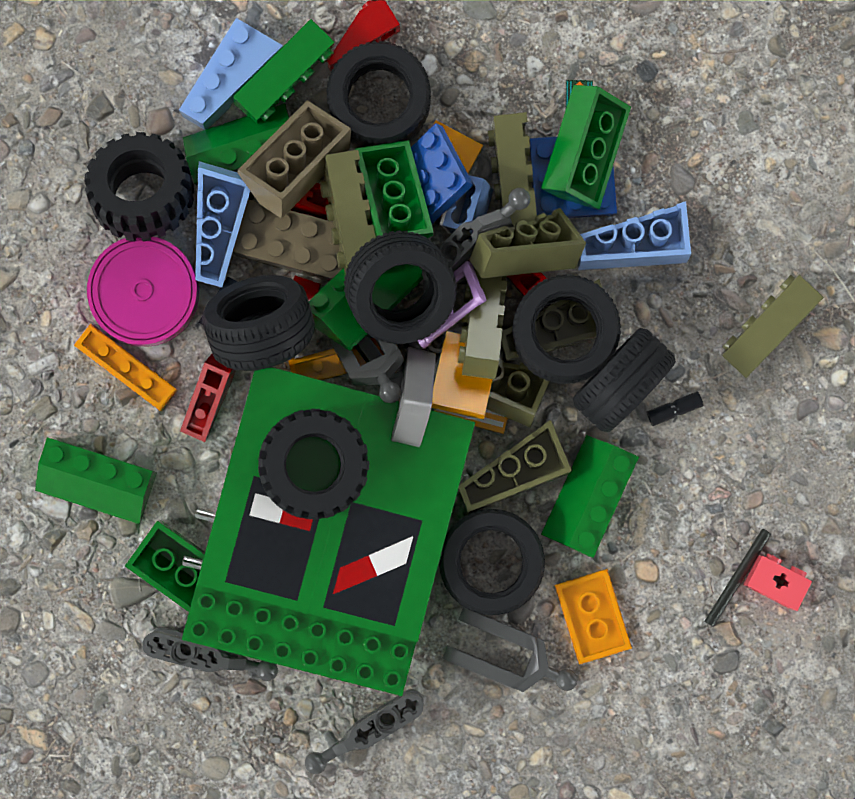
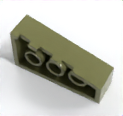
[722,273,824,378]

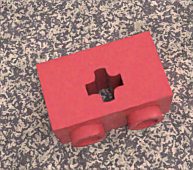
[743,553,812,611]

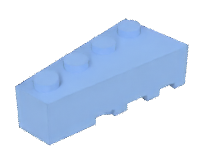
[179,18,283,130]
[195,161,250,287]
[578,201,691,270]

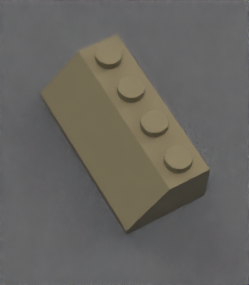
[238,100,351,219]

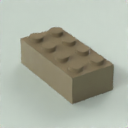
[233,199,342,281]

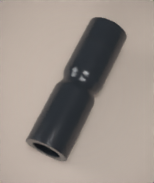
[646,391,704,426]

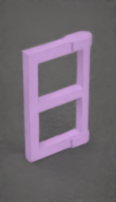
[414,261,486,348]

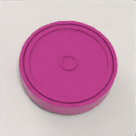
[87,237,199,347]

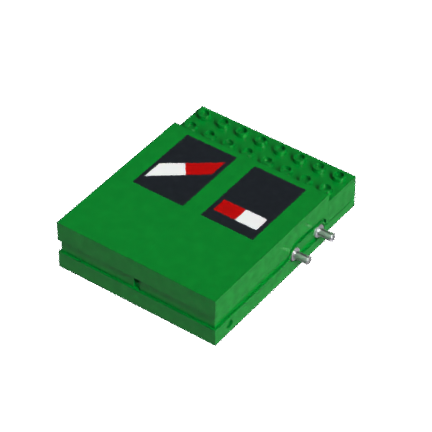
[182,367,475,696]

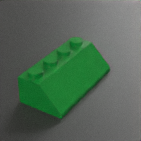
[233,19,335,124]
[541,85,631,210]
[183,104,290,187]
[355,141,434,239]
[309,264,423,351]
[541,435,639,558]
[35,437,157,524]
[125,520,205,612]

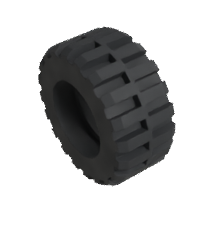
[84,132,194,242]
[258,409,369,519]

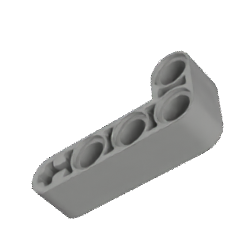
[391,347,436,447]

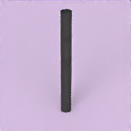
[704,528,772,627]

